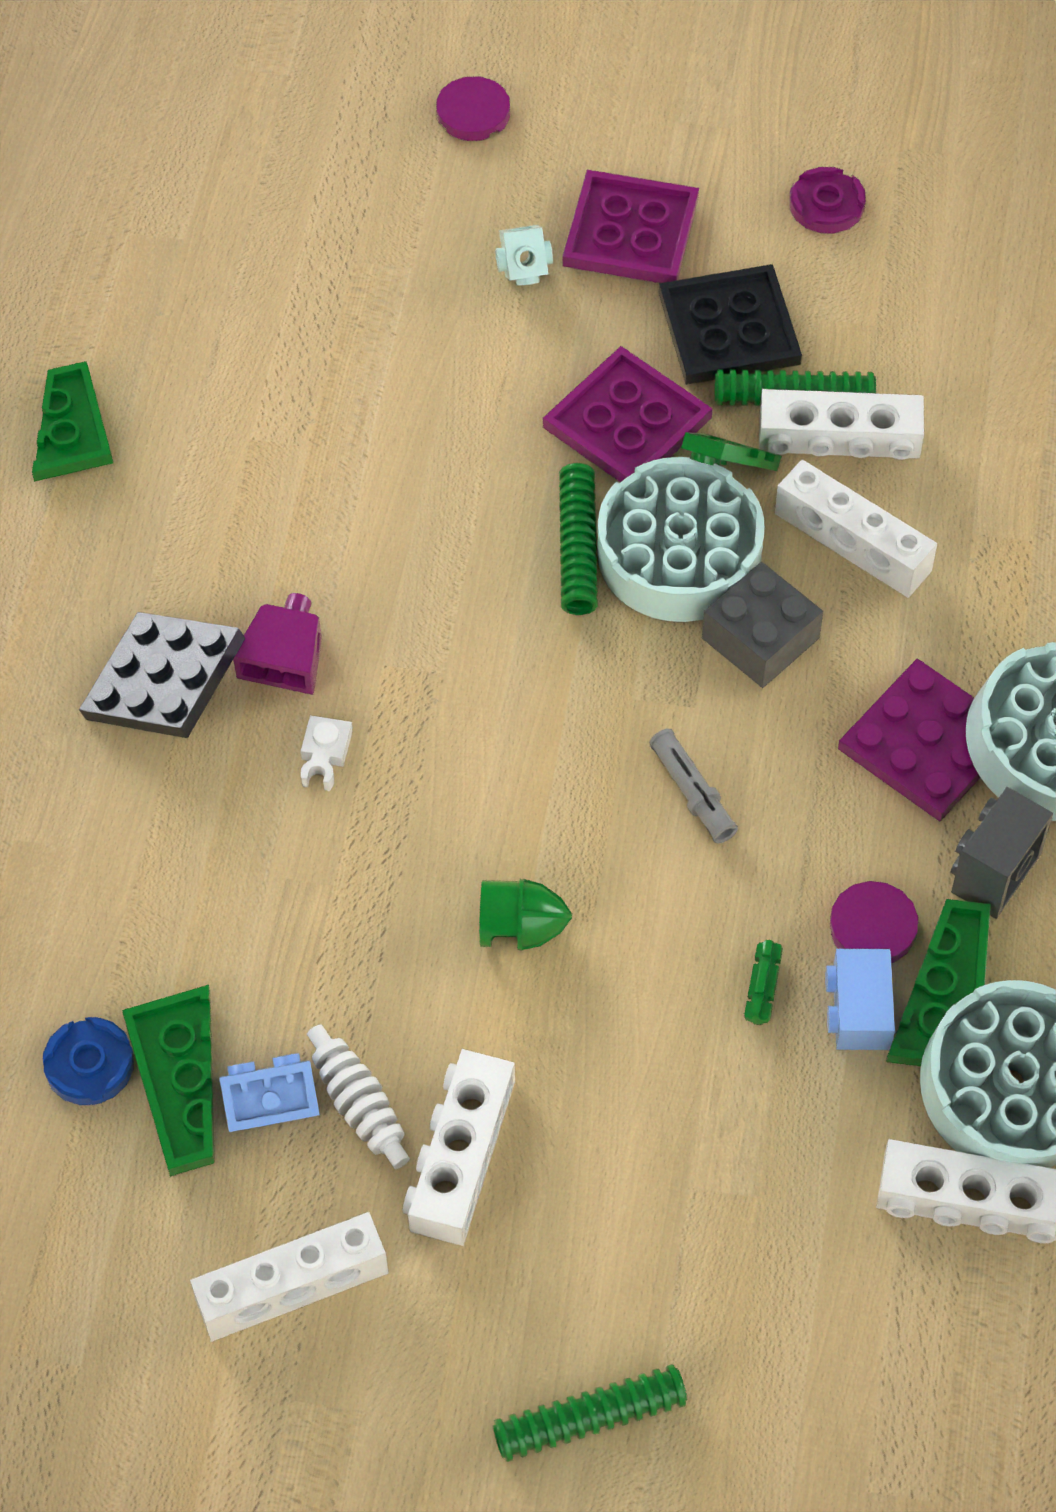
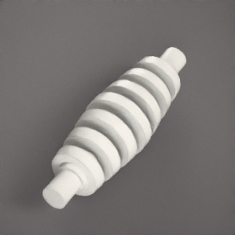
[307,1025,410,1169]

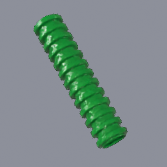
[714,370,876,406]
[559,463,598,615]
[493,1364,687,1462]

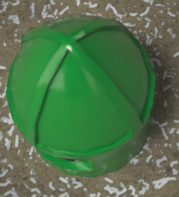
[479,879,572,950]

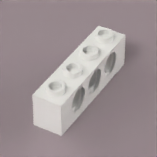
[759,389,924,460]
[775,459,937,598]
[403,1049,515,1246]
[876,1139,1056,1243]
[190,1212,388,1342]

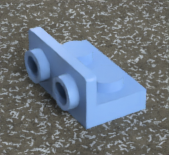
[219,1053,320,1132]

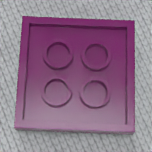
[562,169,699,283]
[543,346,713,482]
[838,658,981,822]

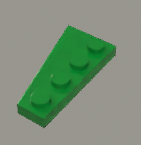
[886,899,991,1067]
[122,984,215,1177]

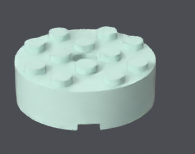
[597,457,765,622]
[966,642,1056,821]
[920,980,1056,1168]

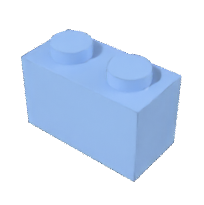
[825,949,895,1050]

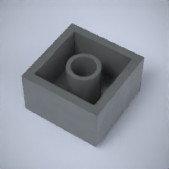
[702,562,823,688]
[950,787,1053,919]

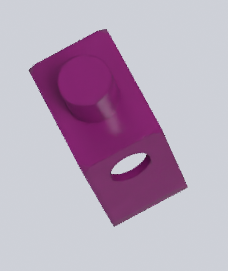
[233,593,322,695]

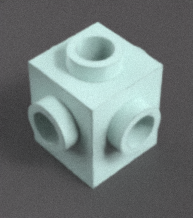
[495,225,553,285]

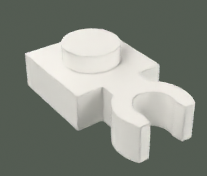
[301,715,353,791]

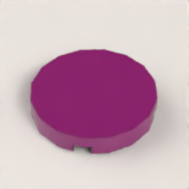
[436,76,510,141]
[789,167,866,233]
[830,881,919,963]

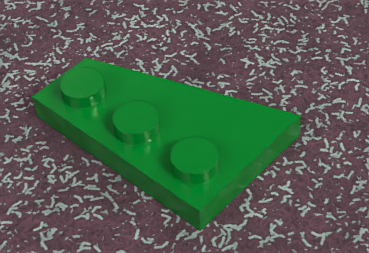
[32,361,113,482]
[681,432,782,471]

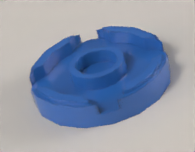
[43,1017,134,1105]

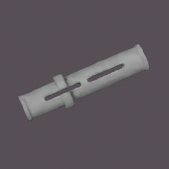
[649,729,738,843]

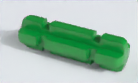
[744,940,783,1025]

